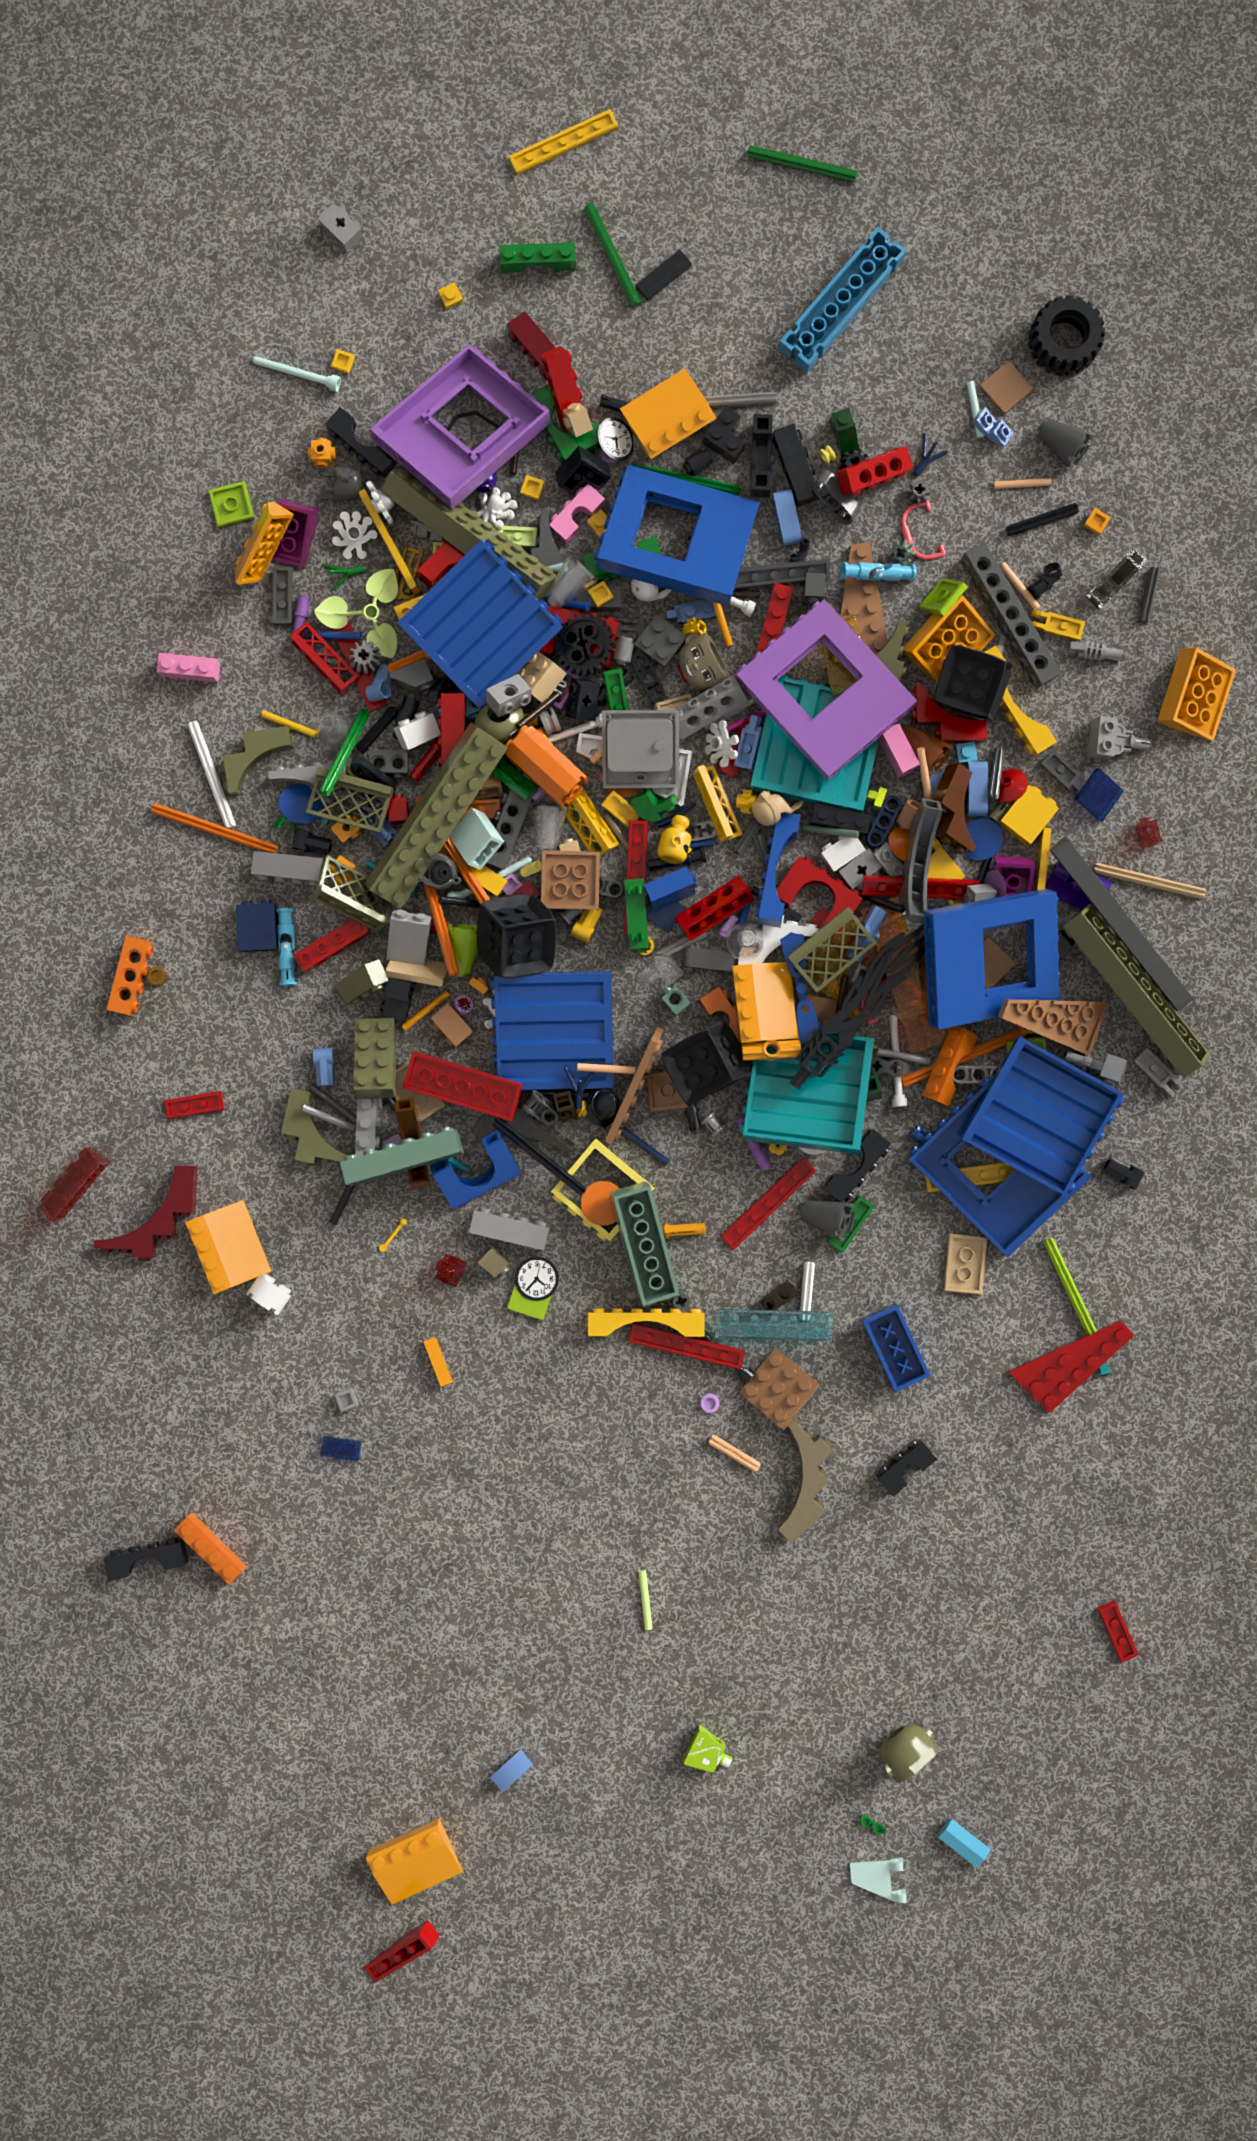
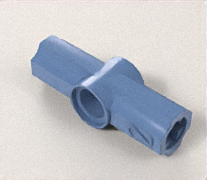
[845,905,888,964]

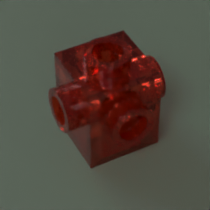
[435,1254,467,1287]

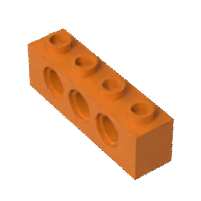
[106,935,154,1016]

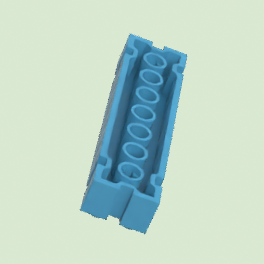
[778,227,907,374]

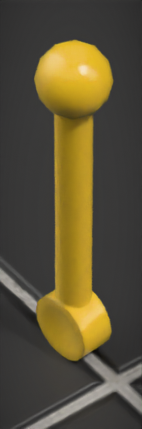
[379,1218,407,1252]

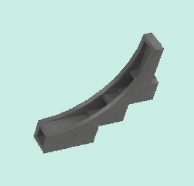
[529,510,622,612]
[898,798,942,924]

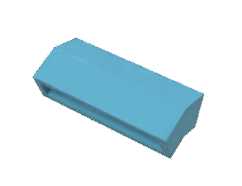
[938,1819,991,1868]

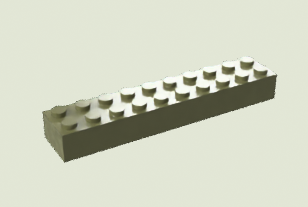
[381,467,558,600]
[365,722,508,909]
[1063,903,1210,1078]

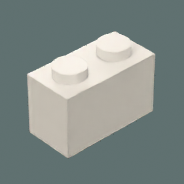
[393,711,441,750]
[820,836,866,874]

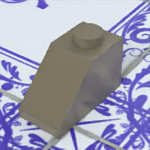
[477,1247,509,1277]

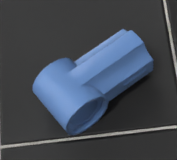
[366,664,392,702]
[313,1048,335,1086]

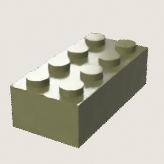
[353,1018,397,1099]

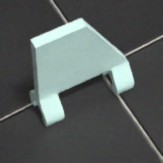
[850,1858,906,1903]

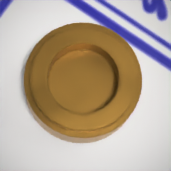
[147,967,167,986]

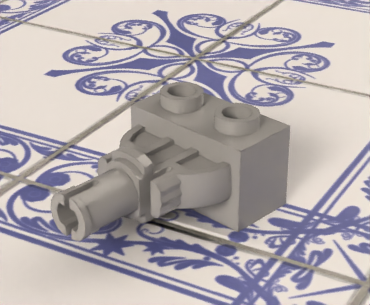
[1087,716,1150,760]
[1065,1051,1127,1088]

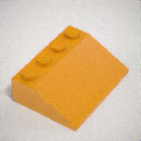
[620,368,716,460]
[234,502,294,585]
[903,595,996,684]
[1157,647,1236,741]
[732,962,799,1045]
[185,1200,271,1294]
[366,1818,463,1905]

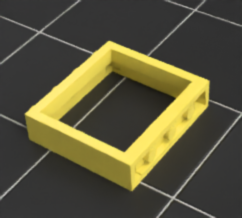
[551,1139,654,1241]

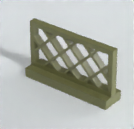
[306,767,394,834]
[311,855,389,932]
[787,907,877,993]

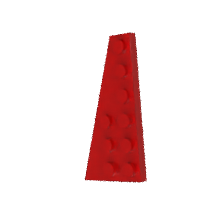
[1008,1320,1134,1414]

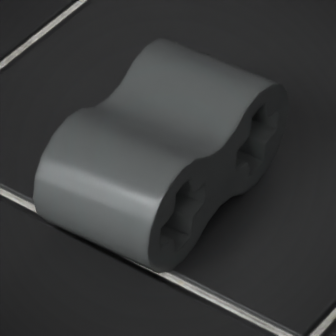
[870,1058,910,1077]

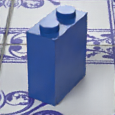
[644,866,697,912]

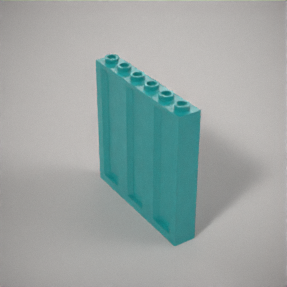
[749,675,879,813]
[740,1033,874,1155]

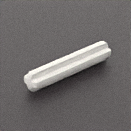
[799,1261,815,1319]

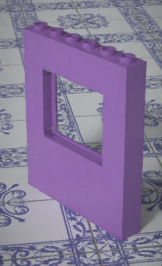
[370,344,550,509]
[736,599,917,781]

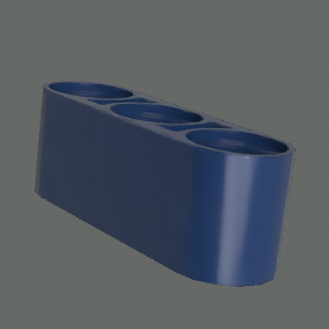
[865,795,902,849]

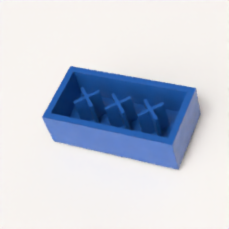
[860,1303,931,1392]

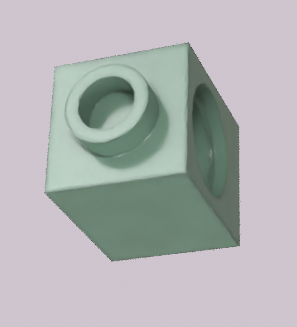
[661,986,691,1016]

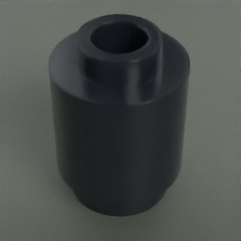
[683,449,713,476]

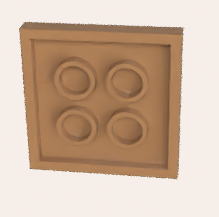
[541,850,600,910]
[739,1348,820,1430]

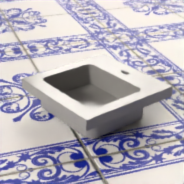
[602,710,680,788]

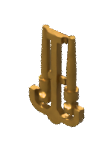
[395,546,424,600]

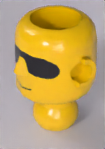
[657,815,692,864]

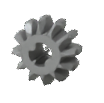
[348,640,382,674]

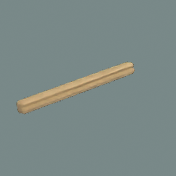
[1093,863,1206,899]

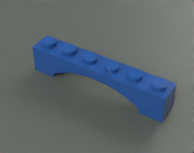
[755,812,801,928]

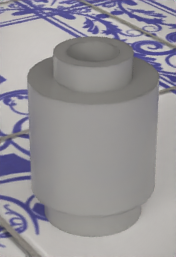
[612,636,634,665]

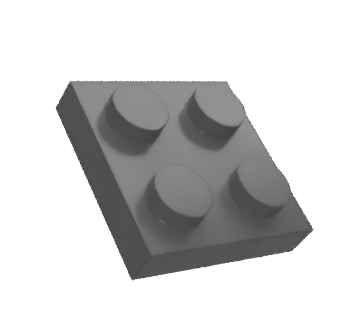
[634,614,688,668]

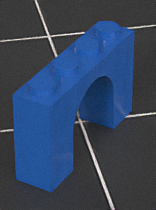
[430,1130,521,1209]

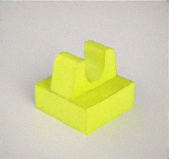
[866,787,888,810]

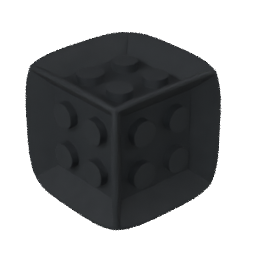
[933,644,1012,721]
[477,894,556,978]
[661,1022,751,1105]

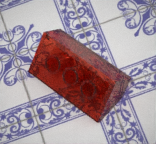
[39,1147,111,1222]

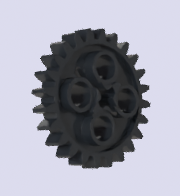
[554,613,616,677]

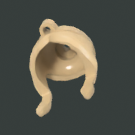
[752,791,803,826]

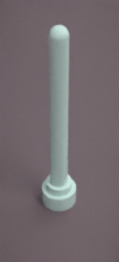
[252,357,341,392]
[447,857,532,907]

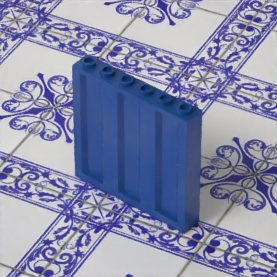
[397,539,563,709]
[491,971,614,1090]
[960,1036,1124,1196]

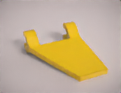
[903,837,965,879]

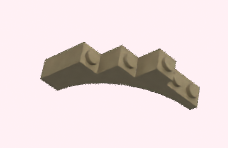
[777,1416,833,1544]

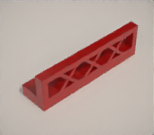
[290,621,359,697]

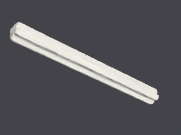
[187,721,236,829]

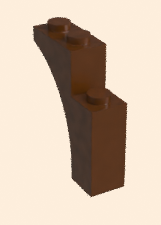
[932,763,976,855]
[395,1097,430,1190]

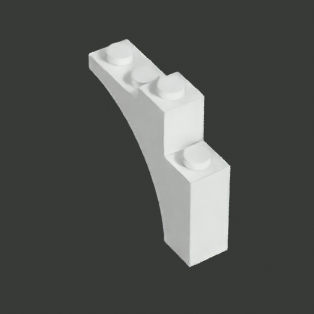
[737,916,819,965]

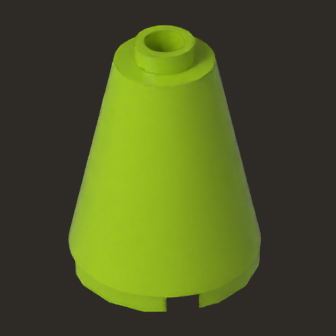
[447,924,479,977]

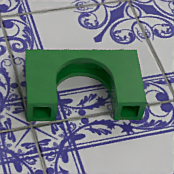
[531,384,601,463]

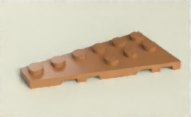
[833,542,888,664]
[998,999,1109,1055]
[605,1027,664,1145]

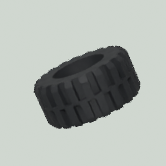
[1028,295,1105,376]

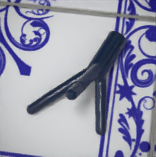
[913,433,948,476]
[657,803,697,828]
[564,1066,595,1110]

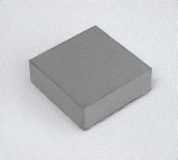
[334,1387,359,1412]

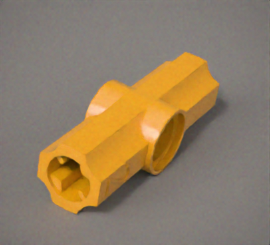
[741,1040,801,1061]

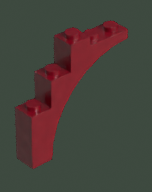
[94,1166,198,1261]

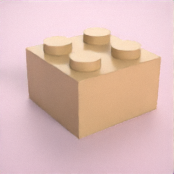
[514,651,567,703]

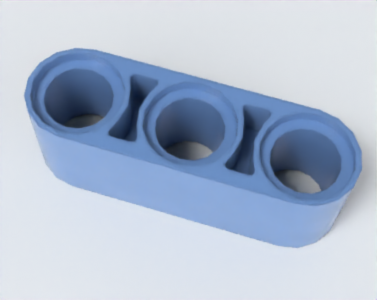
[772,489,802,547]
[966,761,988,817]

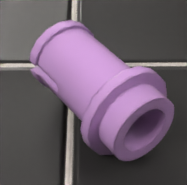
[718,915,739,939]

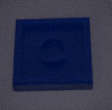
[1075,768,1124,822]

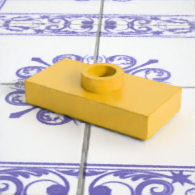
[601,790,640,828]

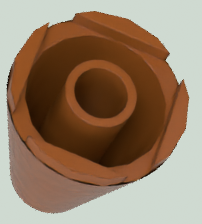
[902,725,953,776]

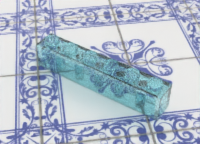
[715,1309,833,1341]

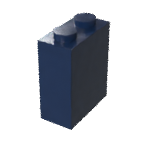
[236,900,278,952]

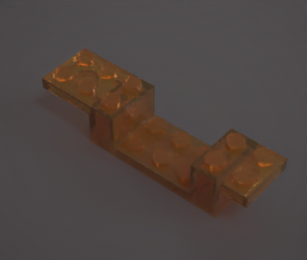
[860,897,946,1054]

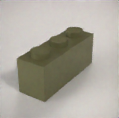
[336,960,389,1005]

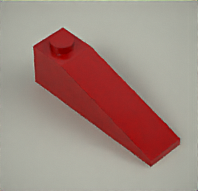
[364,1920,440,1983]

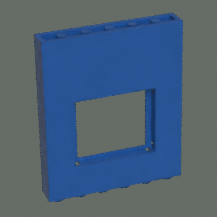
[594,465,760,606]
[923,889,1060,1029]
[908,1077,1092,1258]

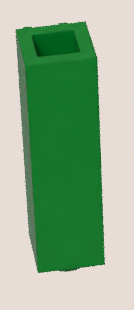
[624,878,649,953]

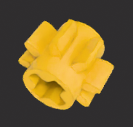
[683,617,706,636]
[736,789,758,814]

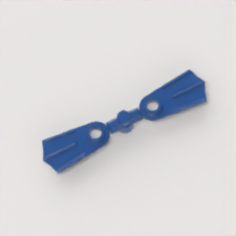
[780,932,819,1044]

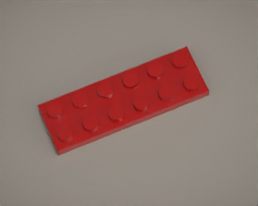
[403,1051,523,1121]

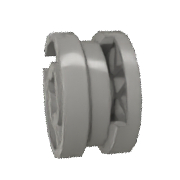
[539,706,561,737]

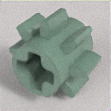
[891,539,916,564]

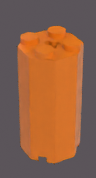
[505,725,588,808]

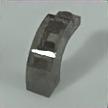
[1086,547,1148,610]

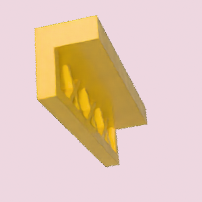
[692,765,743,843]
[559,789,620,857]

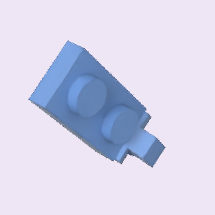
[666,599,717,624]
[734,715,763,770]

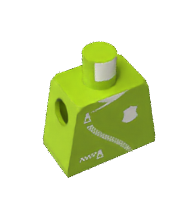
[683,1725,732,1773]

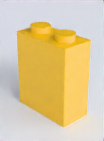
[998,785,1059,847]

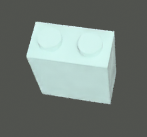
[449,808,504,870]

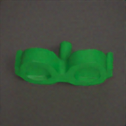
[859,1814,887,1835]

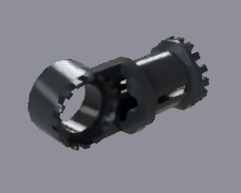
[1027,562,1063,600]

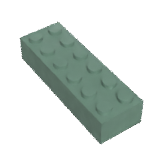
[340,1127,464,1186]
[609,1181,680,1306]

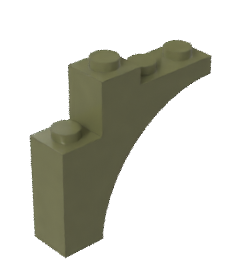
[827,620,909,689]
[281,1088,350,1167]

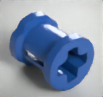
[909,1124,927,1144]

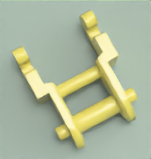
[520,860,542,877]

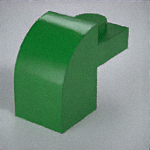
[631,788,678,822]

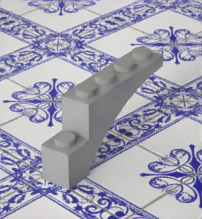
[268,760,371,808]

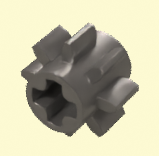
[906,479,931,506]

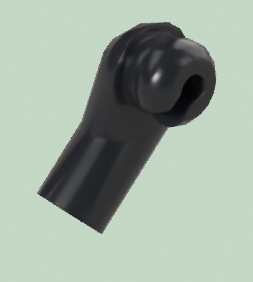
[790,538,810,562]

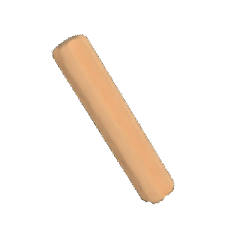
[708,1435,761,1472]

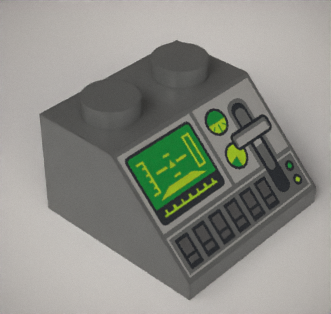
[389,659,435,696]

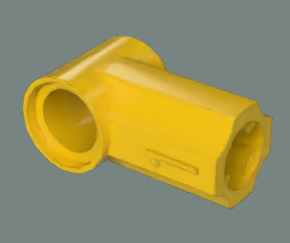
[570,908,603,944]

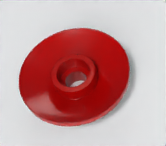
[997,769,1028,803]

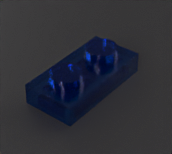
[320,1435,362,1461]

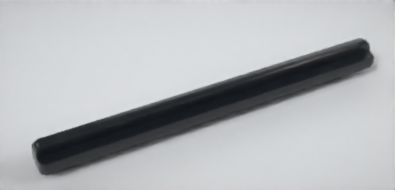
[493,1117,587,1196]

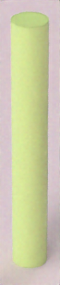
[638,1570,652,1630]

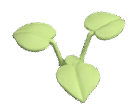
[314,569,398,658]

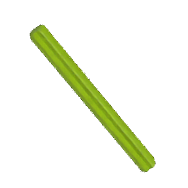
[1043,1237,1097,1335]

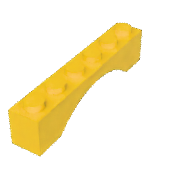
[984,645,1057,757]
[588,1308,705,1337]

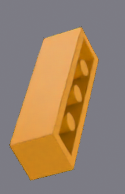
[424,1337,453,1387]

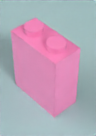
[878,723,920,779]

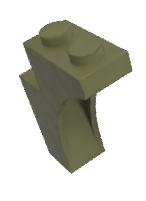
[221,726,294,796]

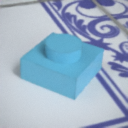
[955,741,978,764]

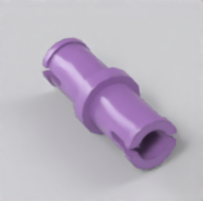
[293,594,310,635]

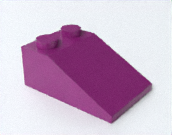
[272,499,319,568]
[993,855,1035,896]

